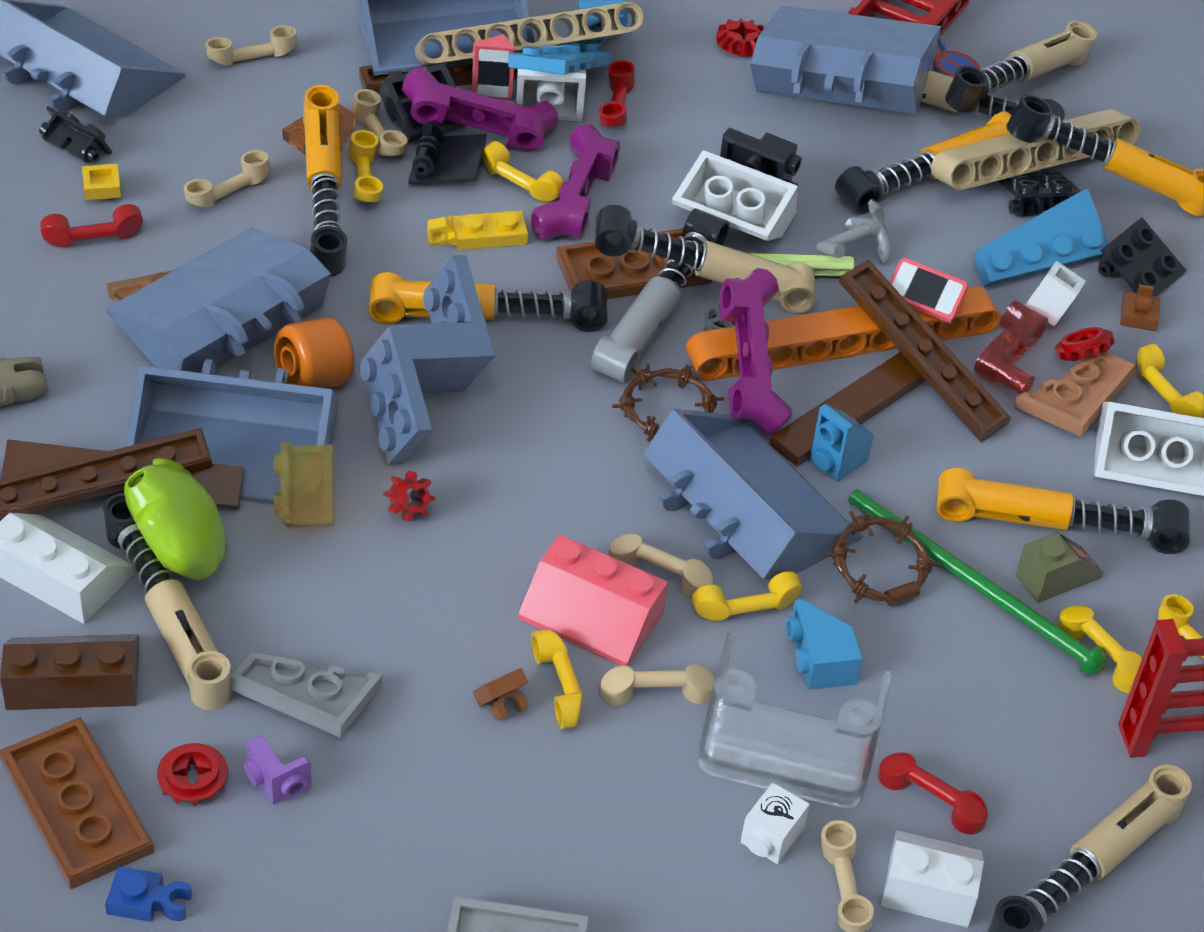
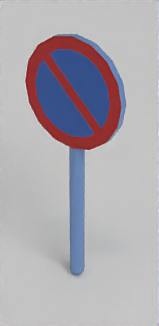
[934,35,981,77]

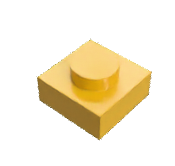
[82,164,121,200]

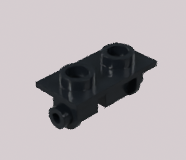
[39,106,112,163]

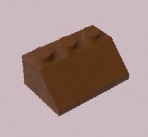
[0,634,139,710]

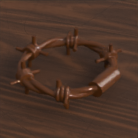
[612,364,724,441]
[823,511,940,606]

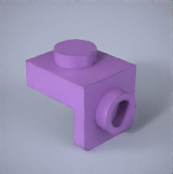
[244,735,312,805]

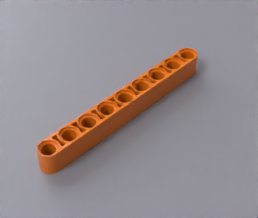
[685,286,1001,381]

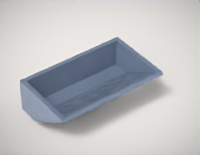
[0,0,185,117]
[355,0,535,76]
[750,6,941,114]
[105,227,331,373]
[126,359,339,510]
[643,409,863,579]

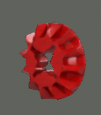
[716,18,764,56]
[1055,327,1115,362]
[157,743,228,806]

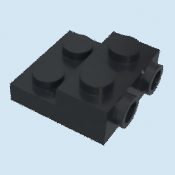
[379,62,466,143]
[720,127,802,186]

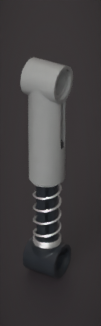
[590,208,729,384]

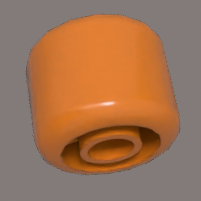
[274,317,355,389]

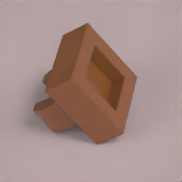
[1120,284,1161,332]
[473,668,529,721]

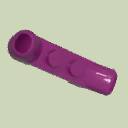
[402,67,558,152]
[531,124,620,241]
[719,268,792,435]

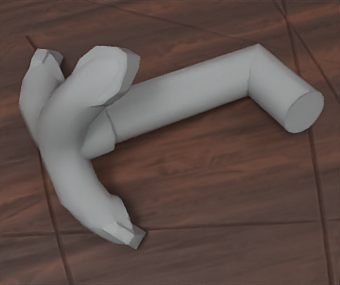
[816,199,890,263]

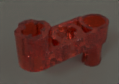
[974,300,1048,395]

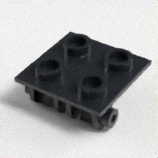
[408,120,487,185]
[998,171,1081,217]
[1098,217,1187,297]

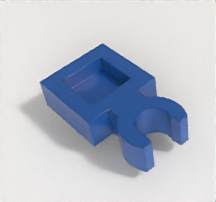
[105,866,192,922]

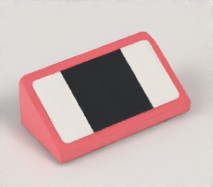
[472,34,515,100]
[890,258,968,324]

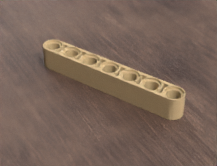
[415,2,643,65]
[931,109,1141,190]

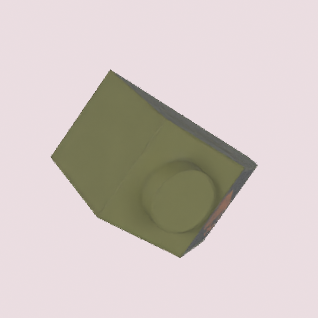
[1015,532,1104,603]

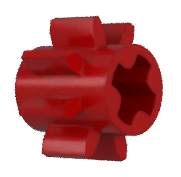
[383,471,436,522]

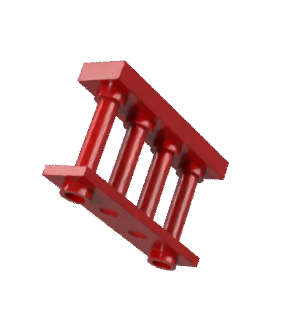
[848,0,970,36]
[1118,619,1204,758]

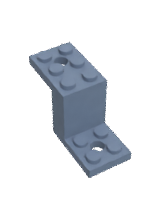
[360,255,495,465]

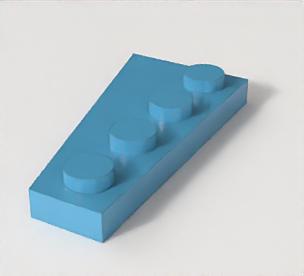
[508,42,612,74]
[973,188,1108,286]

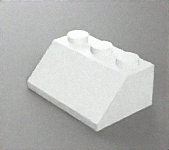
[672,150,798,241]
[1094,402,1204,496]
[0,513,137,624]

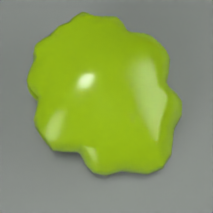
[124,458,227,580]

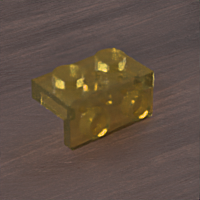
[274,442,335,527]

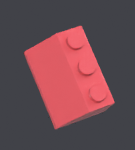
[518,534,668,666]

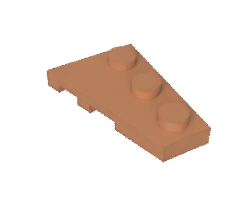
[1015,352,1136,437]

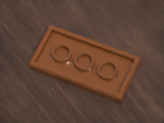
[556,228,712,299]
[0,717,154,889]

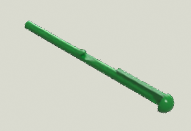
[848,489,1106,675]

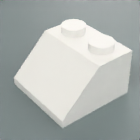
[516,69,586,122]
[881,830,984,928]

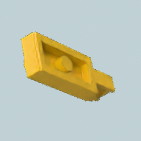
[427,210,528,250]

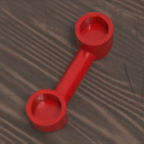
[599,60,635,127]
[40,204,143,247]
[878,752,988,835]

